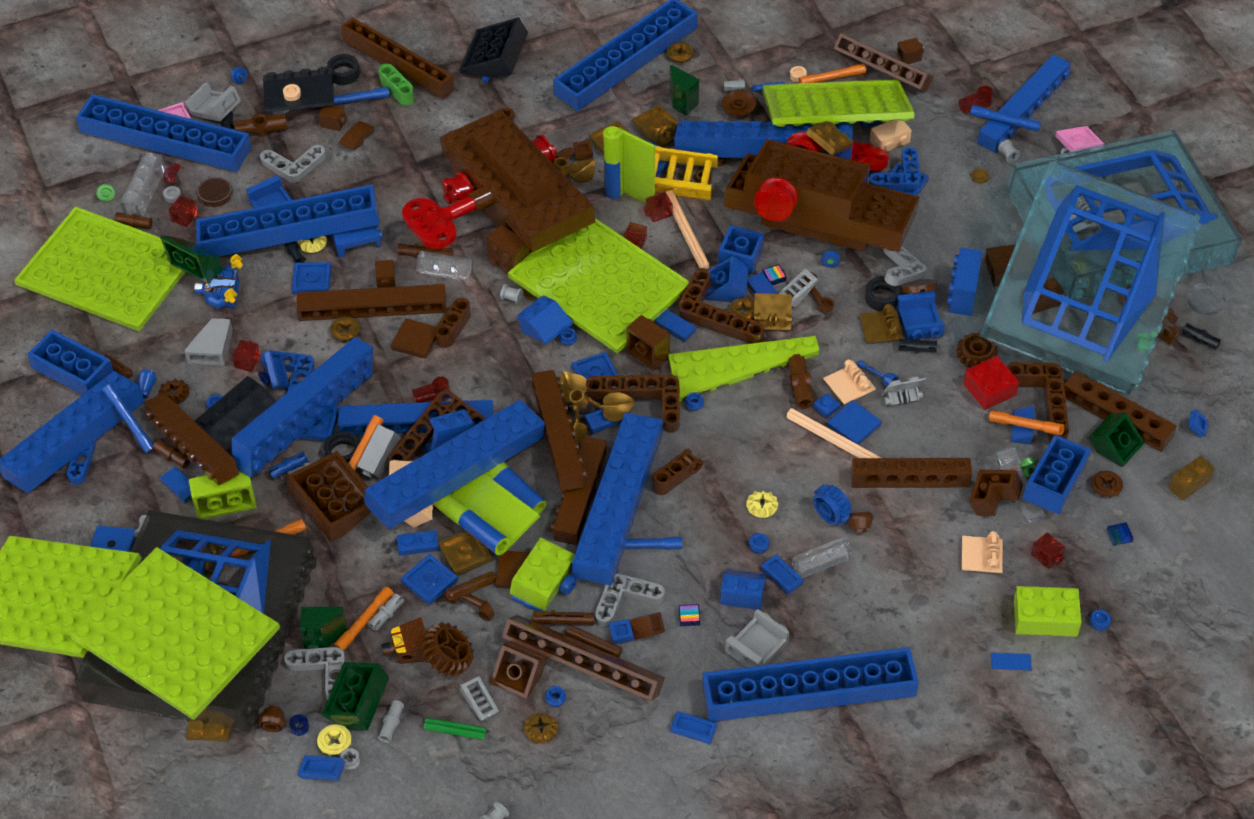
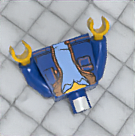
[195,254,243,309]

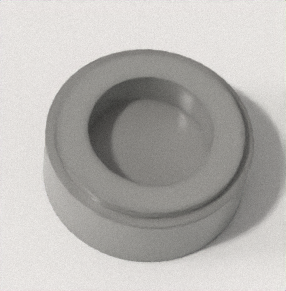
[163,186,182,203]

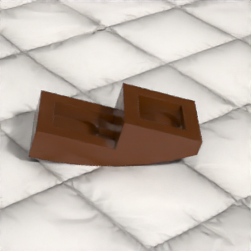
[339,121,374,150]

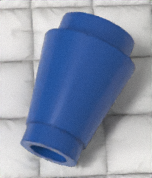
[137,369,157,399]

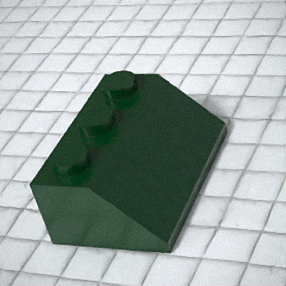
[160,236,223,283]
[321,662,389,731]

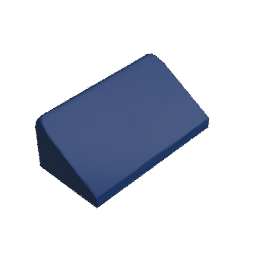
[1011,406,1035,445]

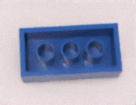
[27,329,114,395]
[1022,435,1091,514]

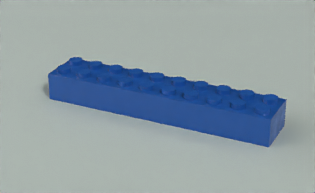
[553,0,698,111]
[76,94,252,172]
[674,120,853,159]
[196,184,380,257]
[232,337,374,477]
[364,399,545,530]
[572,412,663,586]
[702,647,919,722]

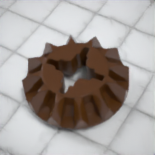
[158,378,189,404]
[1091,471,1123,499]

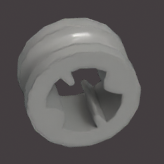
[340,748,360,770]

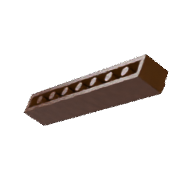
[341,17,455,99]
[297,284,447,321]
[531,370,587,491]
[143,392,239,486]
[502,615,665,701]

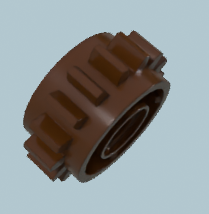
[956,333,998,368]

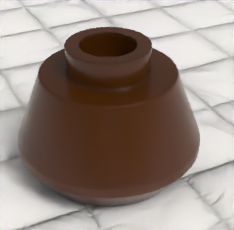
[847,512,874,533]
[257,705,286,732]

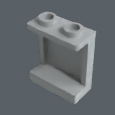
[185,82,241,122]
[725,609,789,667]

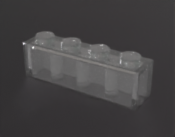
[120,152,165,217]

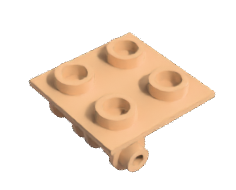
[823,359,876,405]
[962,531,1003,573]

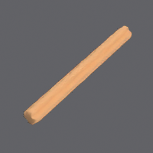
[664,190,709,269]
[787,408,881,458]

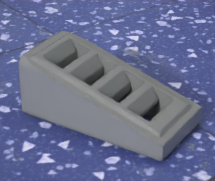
[779,269,819,308]
[460,676,499,722]

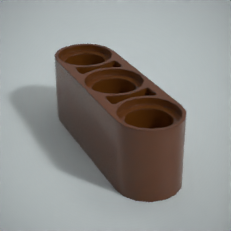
[435,298,471,348]

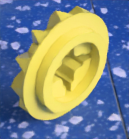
[297,236,327,253]
[746,490,778,518]
[317,724,351,757]

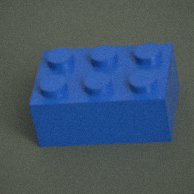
[947,247,982,316]

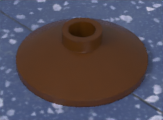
[722,91,756,117]

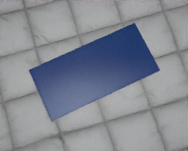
[991,653,1032,670]

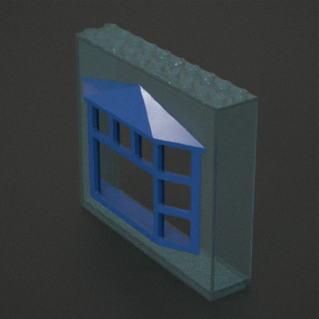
[1006,130,1242,300]
[979,159,1201,394]

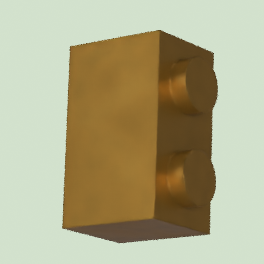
[1169,455,1215,501]

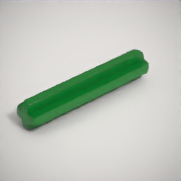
[424,717,486,740]

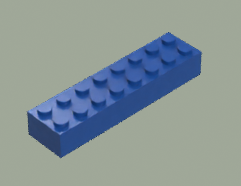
[0,371,145,494]

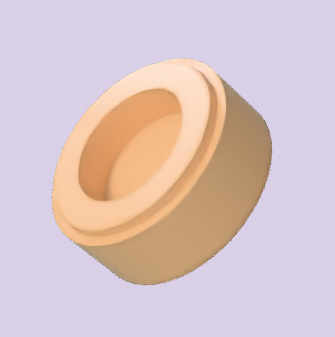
[790,66,807,82]
[283,84,301,101]

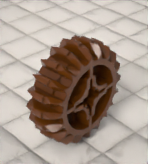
[420,622,474,677]

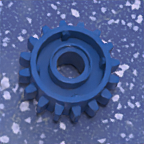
[813,484,851,525]

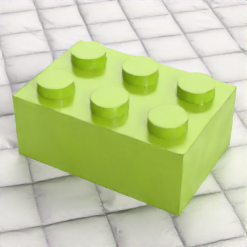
[189,471,257,521]
[510,538,575,611]
[1013,586,1081,637]

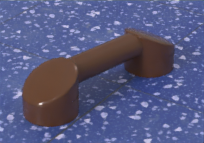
[802,272,834,312]
[443,587,494,621]

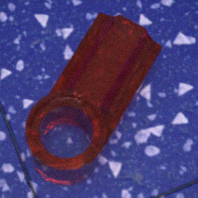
[959,85,993,113]
[412,376,451,403]

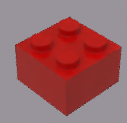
[963,356,1019,410]

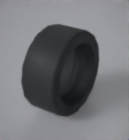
[327,54,360,85]
[865,276,901,311]
[324,431,360,463]

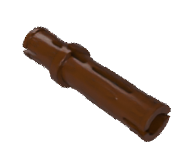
[397,243,453,260]
[532,610,594,626]

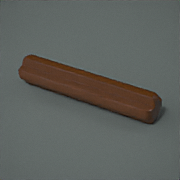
[445,571,497,601]
[565,625,622,658]

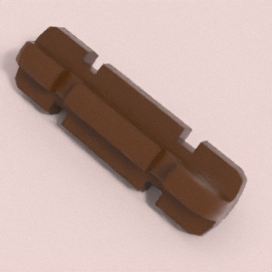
[104,354,133,379]

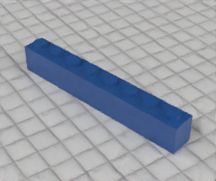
[977,54,1071,152]
[338,399,494,436]

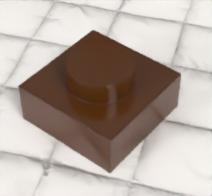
[573,140,593,160]
[555,147,574,160]

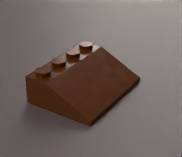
[287,451,371,542]

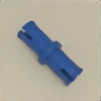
[268,451,309,479]

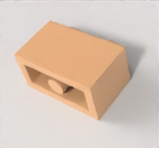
[870,119,912,152]

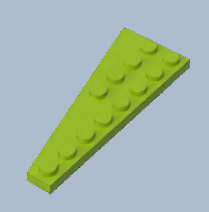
[668,336,819,402]

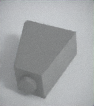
[185,318,233,366]
[357,425,402,478]

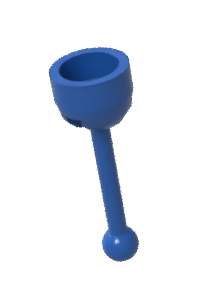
[857,360,899,387]

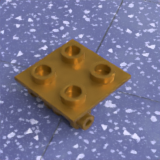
[754,293,792,331]
[860,304,903,343]

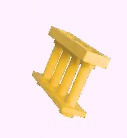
[655,146,718,200]

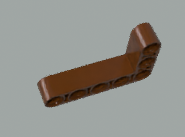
[679,268,764,344]
[1007,362,1069,444]
[586,375,680,433]
[388,390,485,463]

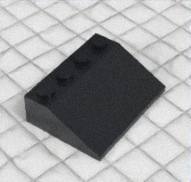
[459,17,528,78]
[263,67,334,112]
[195,376,276,456]

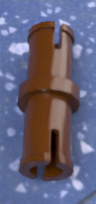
[114,212,153,229]
[153,439,191,469]

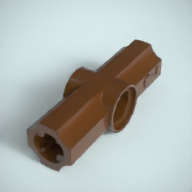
[233,113,288,137]
[788,354,814,409]

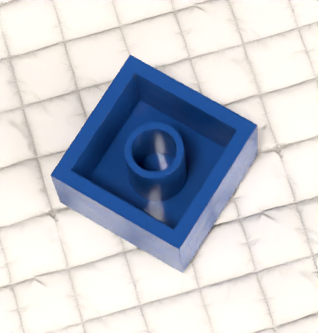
[718,225,765,274]

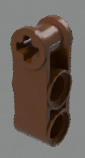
[653,449,703,495]

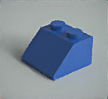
[705,256,749,302]
[517,295,573,344]
[720,569,766,610]

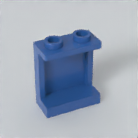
[246,175,295,208]
[331,225,383,258]
[896,291,945,340]
[424,409,473,454]

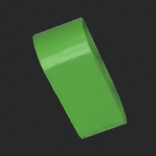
[379,64,414,106]

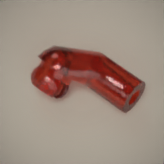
[163,162,181,185]

